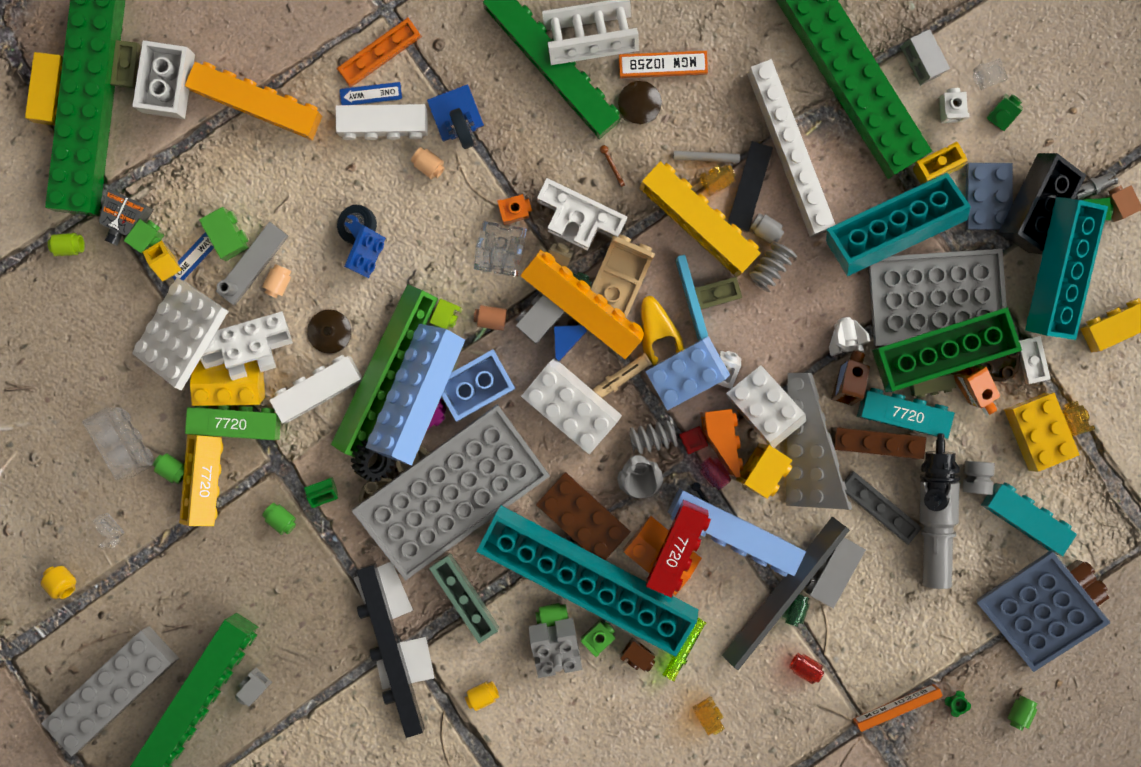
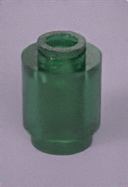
[782,595,810,627]

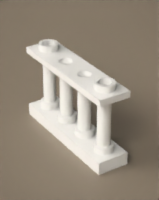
[542,0,639,65]

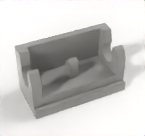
[901,29,950,86]

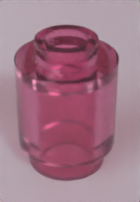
[700,457,732,490]

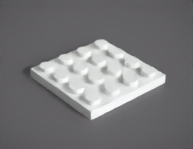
[132,277,228,390]

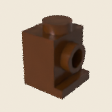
[619,637,655,672]

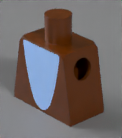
[831,351,870,406]

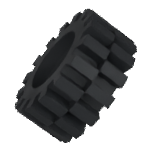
[351,440,395,482]

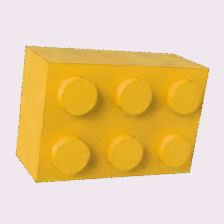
[1004,393,1080,472]
[735,443,792,499]

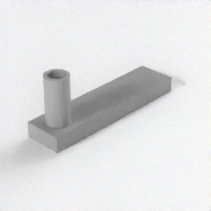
[216,222,289,305]

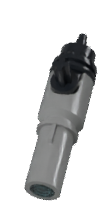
[919,433,960,589]

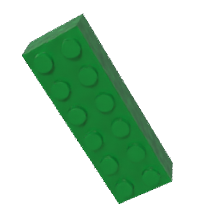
[872,307,1022,393]

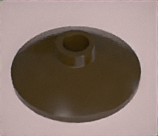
[307,310,352,354]

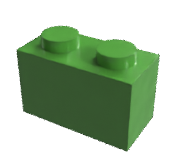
[199,207,249,261]

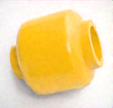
[40,566,76,599]

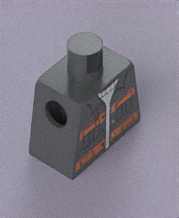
[99,189,154,246]

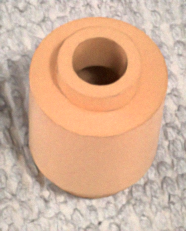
[411,147,445,179]
[262,264,291,298]

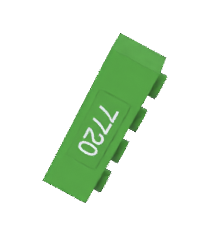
[185,405,281,440]

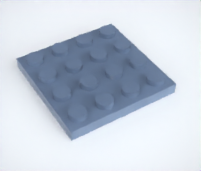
[977,550,1110,672]

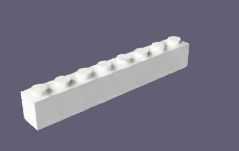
[747,59,835,237]

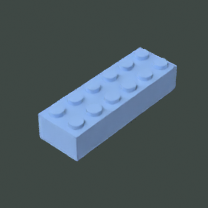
[366,324,465,466]
[668,488,806,577]

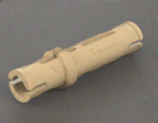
[592,353,652,398]

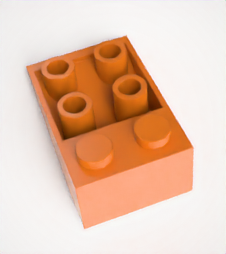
[700,409,743,477]

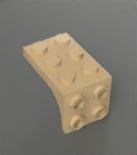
[591,234,655,318]

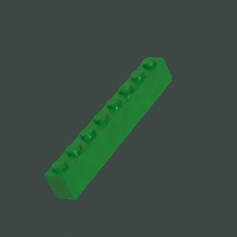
[483,0,620,140]

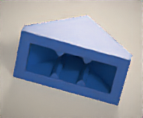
[554,325,588,361]

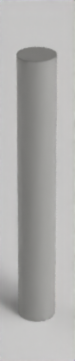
[673,151,740,163]

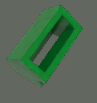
[304,477,338,508]

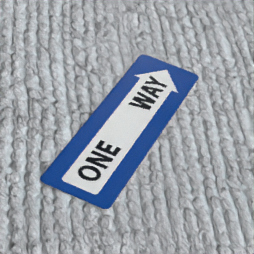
[340,82,402,105]
[172,232,214,281]

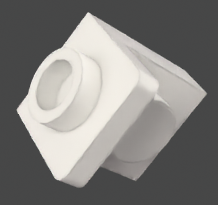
[718,351,741,389]

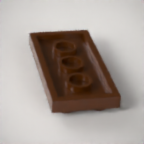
[536,472,631,560]

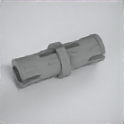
[1075,171,1118,200]

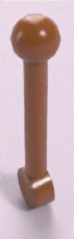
[600,145,625,187]

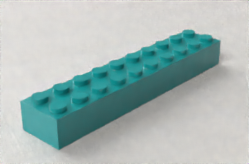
[476,505,699,657]

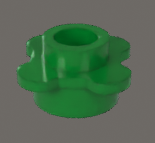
[944,690,971,717]

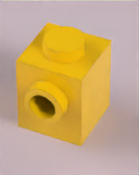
[143,240,182,282]

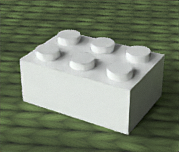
[132,41,195,119]
[726,365,806,448]

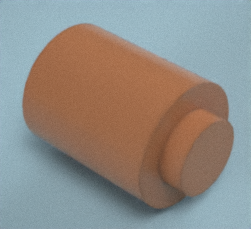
[474,305,507,331]

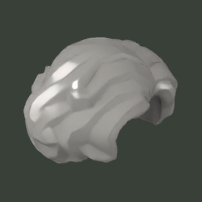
[617,455,663,499]

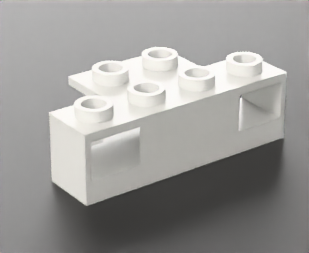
[537,178,628,251]
[200,311,293,381]

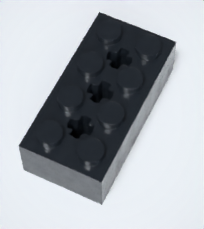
[999,153,1086,254]

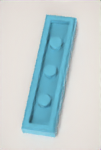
[675,255,708,341]

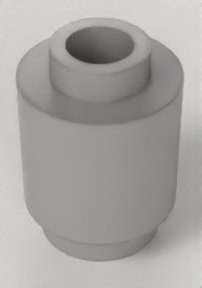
[750,213,784,244]

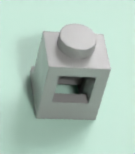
[235,667,272,707]

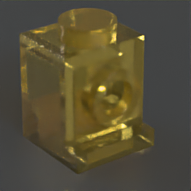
[699,165,736,197]
[1061,401,1095,436]
[692,696,725,736]

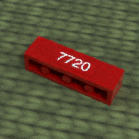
[646,499,711,598]

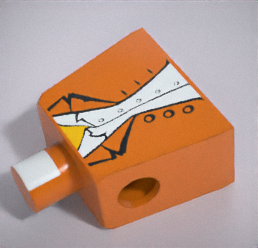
[951,365,1000,415]

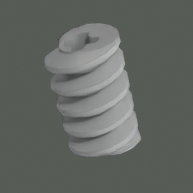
[749,243,797,292]
[629,420,678,454]

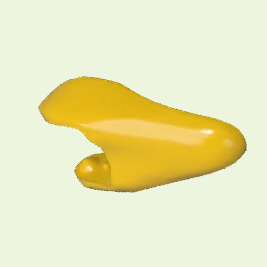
[641,296,684,366]

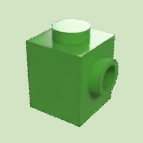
[124,219,165,254]

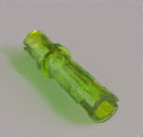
[662,617,707,682]

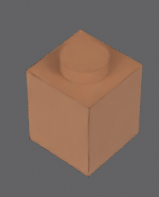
[1104,185,1141,222]

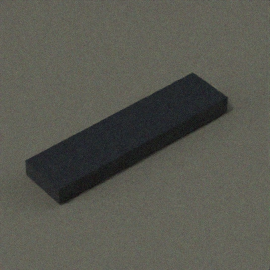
[728,141,773,233]

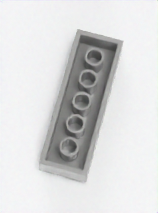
[41,626,179,757]

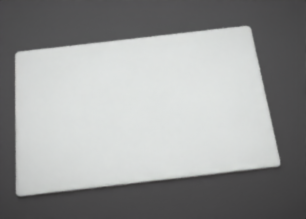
[354,562,413,619]
[376,637,435,689]

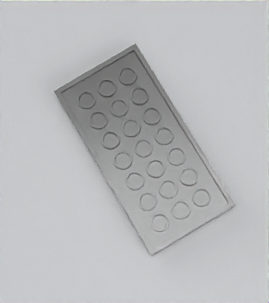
[352,404,550,581]

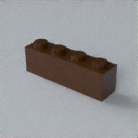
[831,427,926,459]

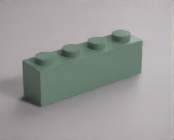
[429,553,499,644]

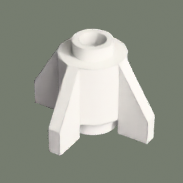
[829,317,870,356]

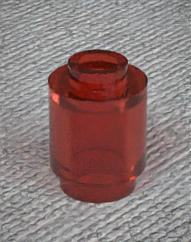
[789,653,824,684]

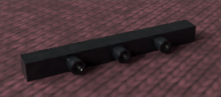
[356,563,425,738]

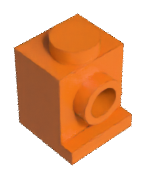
[497,194,532,225]

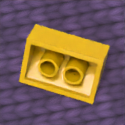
[190,360,265,406]

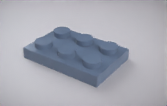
[966,163,1013,230]

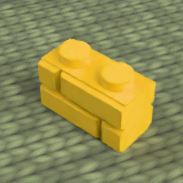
[913,141,968,185]

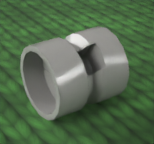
[963,461,995,495]

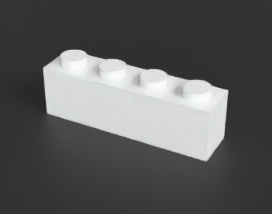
[336,104,428,140]
[269,355,363,423]

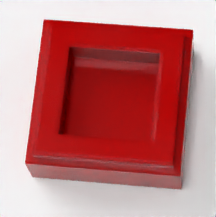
[679,426,708,455]

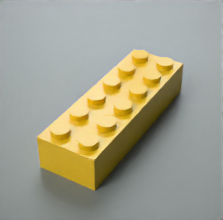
[640,161,760,277]

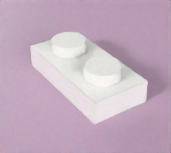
[1019,336,1051,384]

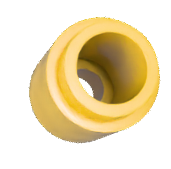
[465,681,500,711]

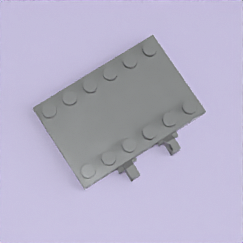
[868,249,1007,346]

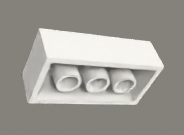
[521,358,622,454]

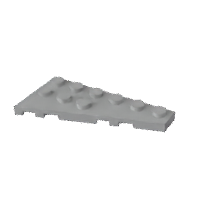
[786,373,852,510]

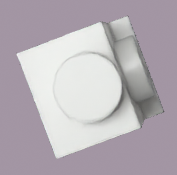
[939,88,970,123]

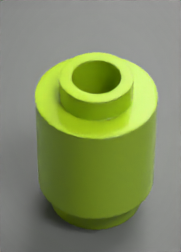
[48,233,85,257]

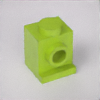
[429,298,462,330]

